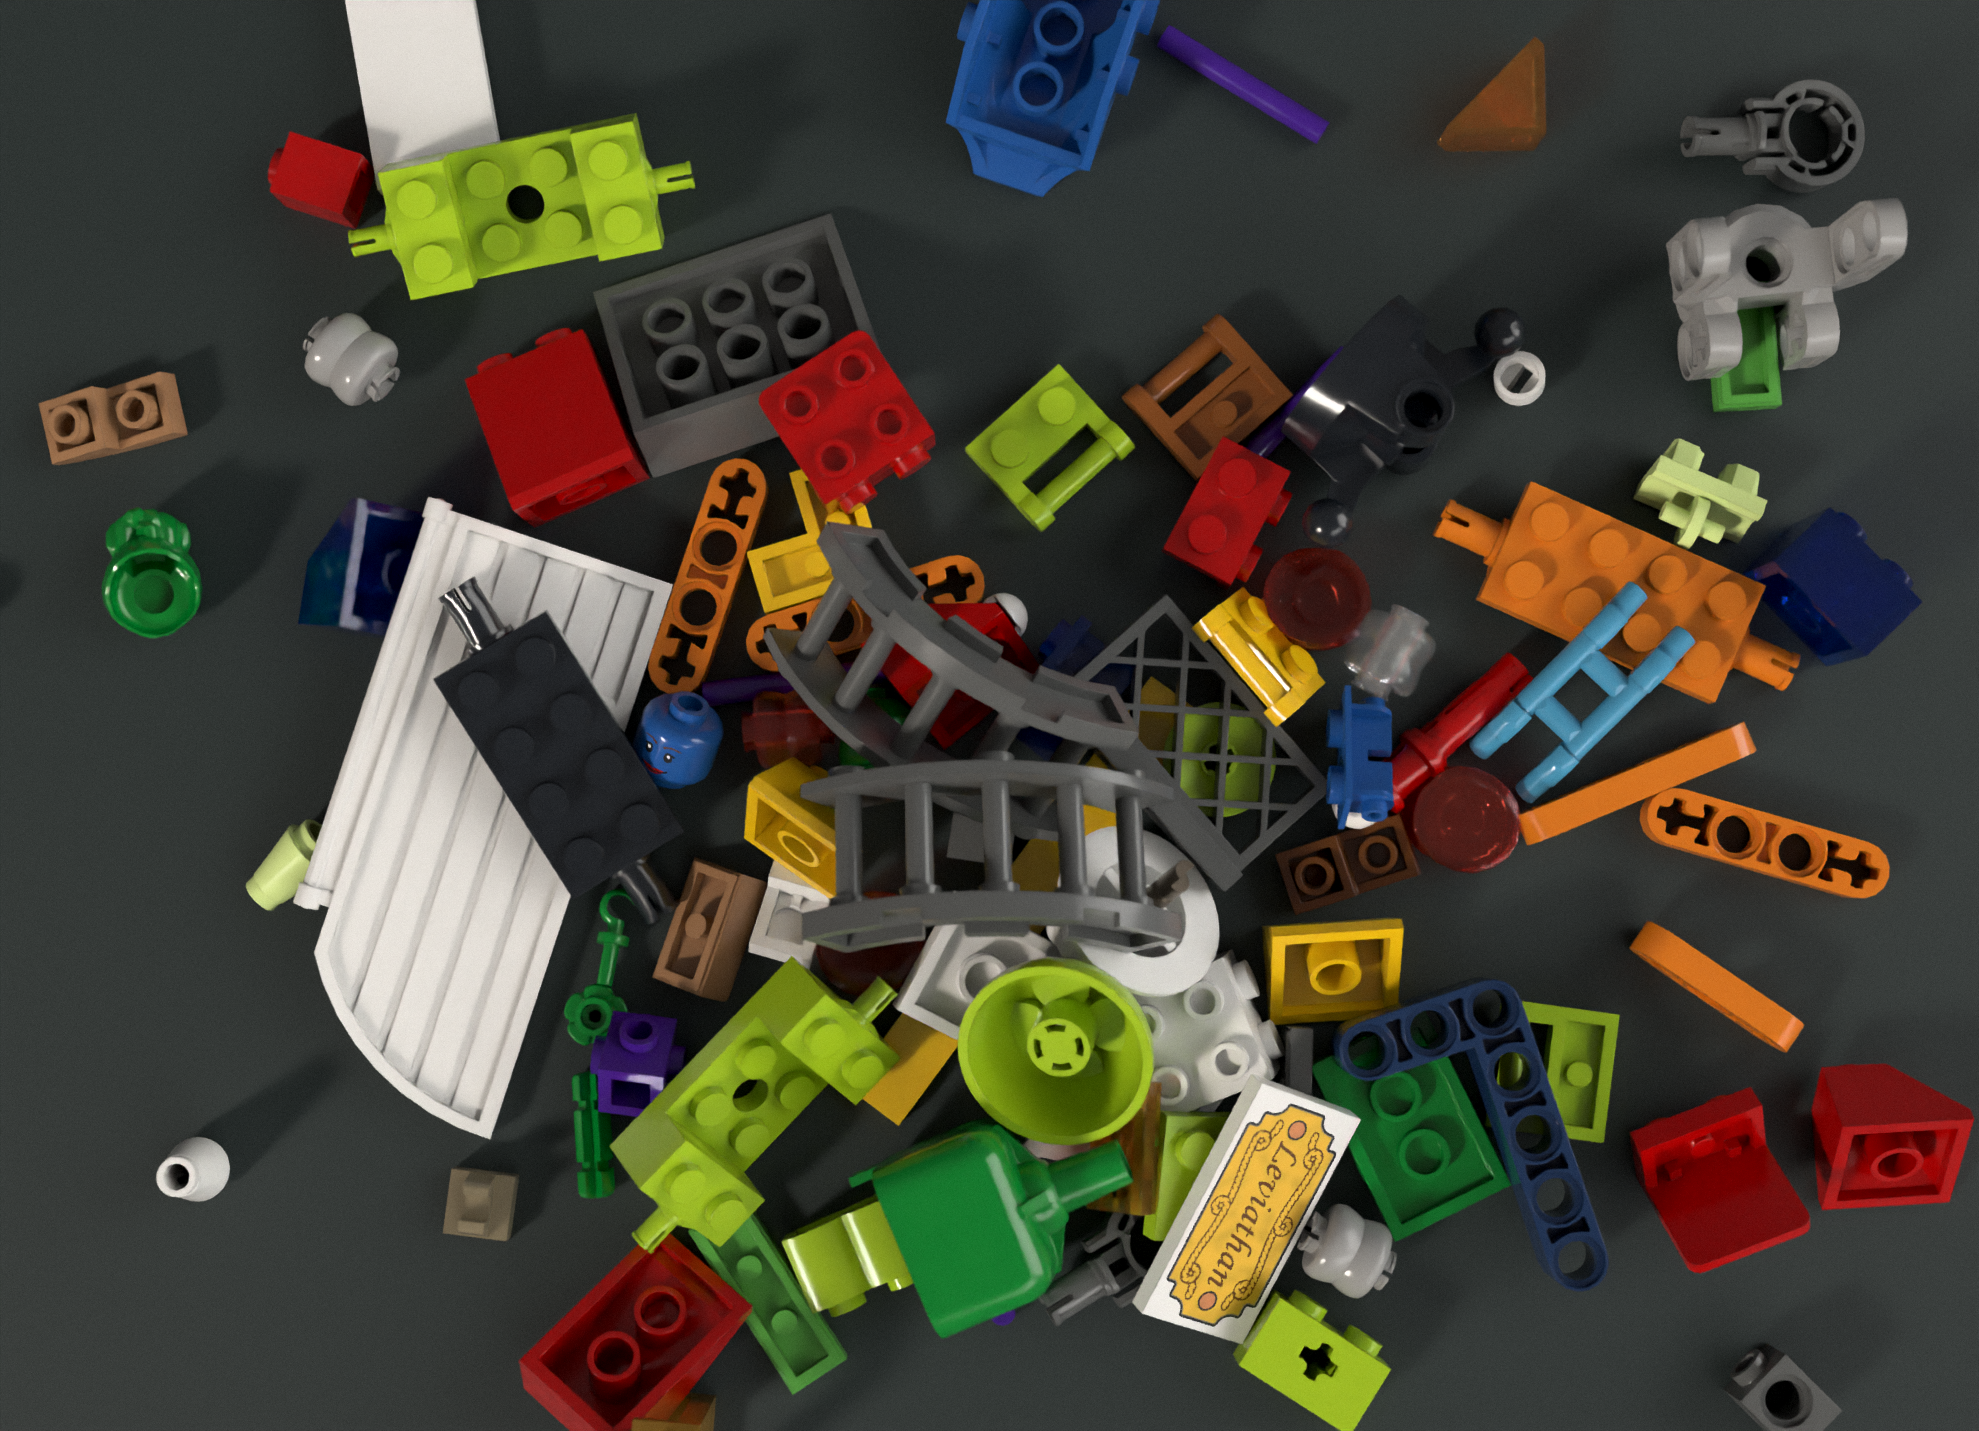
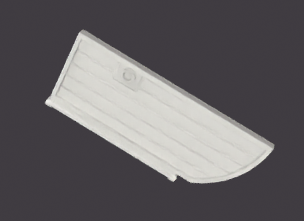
[293,497,673,1139]

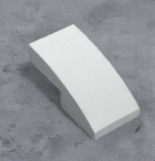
[748,860,830,970]

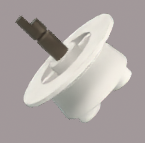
[1046,826,1219,997]

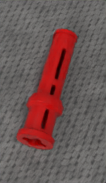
[1380,652,1533,814]

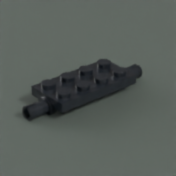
[433,576,684,925]

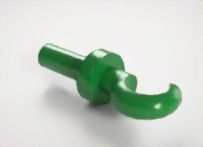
[596,888,634,987]

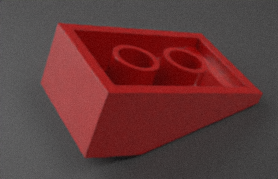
[519,1233,753,1431]

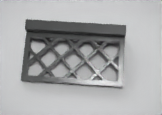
[1071,594,1327,892]

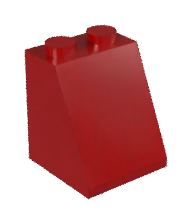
[464,328,650,528]

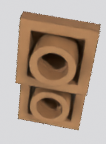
[39,371,188,465]

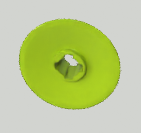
[1163,702,1276,817]

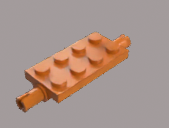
[1433,481,1800,704]

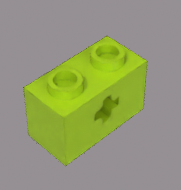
[1233,1289,1391,1431]

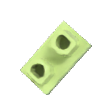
[1633,438,1768,550]

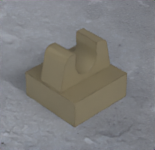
[443,1166,520,1241]

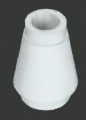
[156,1137,230,1202]

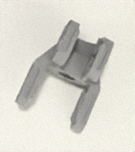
[1666,198,1907,381]

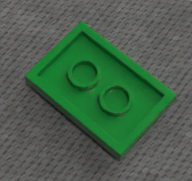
[1312,1011,1511,1242]

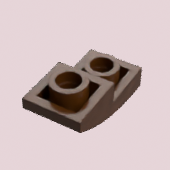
[1275,813,1421,915]

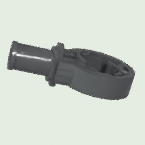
[1680,79,1865,193]
[1039,1185,1148,1327]

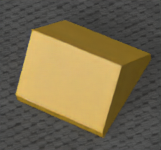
[1262,918,1404,1025]

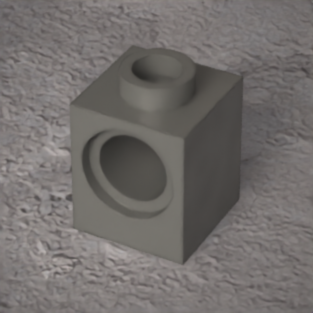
[1723,1344,1842,1431]

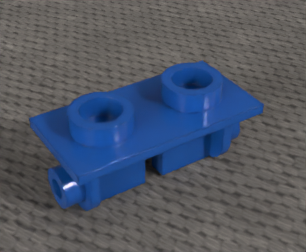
[1326,685,1394,829]

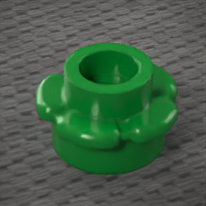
[564,984,628,1046]

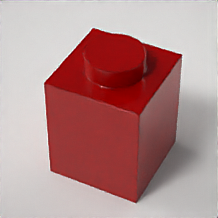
[268,131,375,229]

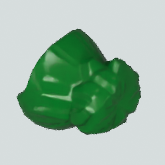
[102,507,203,639]

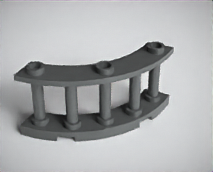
[763,521,1139,842]
[800,751,1183,953]

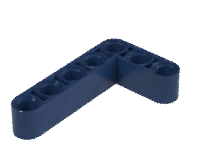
[1330,977,1609,1292]

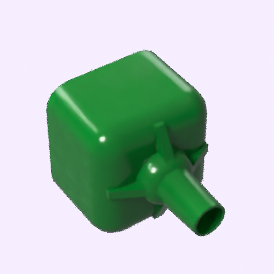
[848,1117,1134,1339]

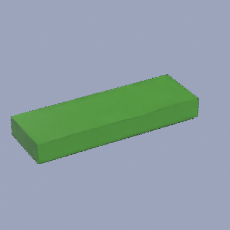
[688,1211,848,1395]

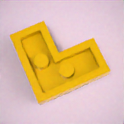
[746,470,872,615]

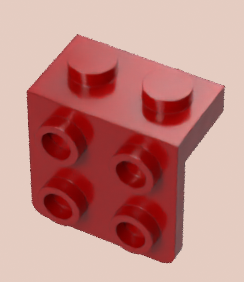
[759,330,936,515]
[1630,1087,1811,1273]

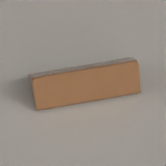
[652,857,767,1002]

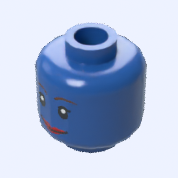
[632,691,724,789]

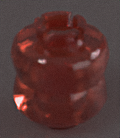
[741,689,835,769]

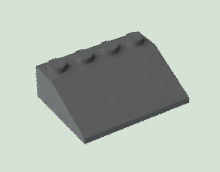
[593,213,881,478]

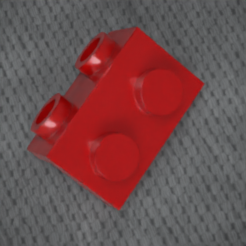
[1161,436,1293,591]

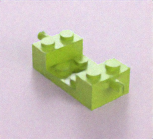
[348,113,695,300]
[610,956,901,1253]

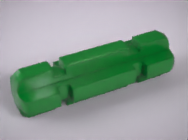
[572,1071,615,1199]

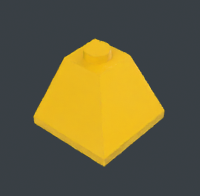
[744,757,863,899]

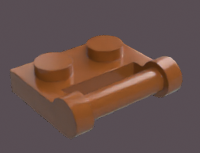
[1122,314,1293,481]

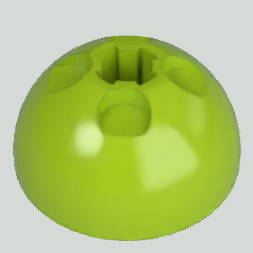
[958,957,1154,1145]

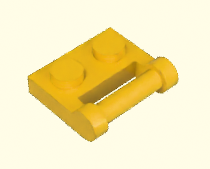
[1191,587,1326,727]

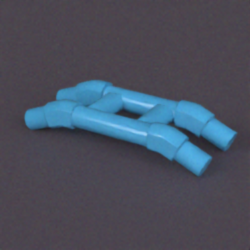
[1469,581,1695,803]

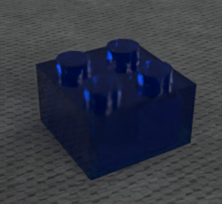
[1741,507,1923,667]

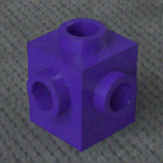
[590,1011,687,1117]

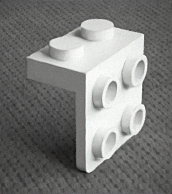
[1132,949,1285,1120]

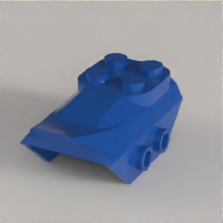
[945,0,1160,197]

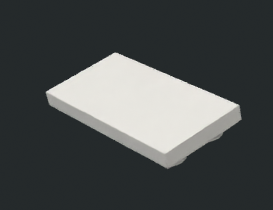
[345,0,500,195]

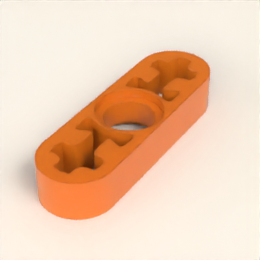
[1629,921,1805,1053]

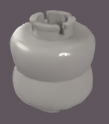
[303,313,400,406]
[1297,1204,1397,1298]

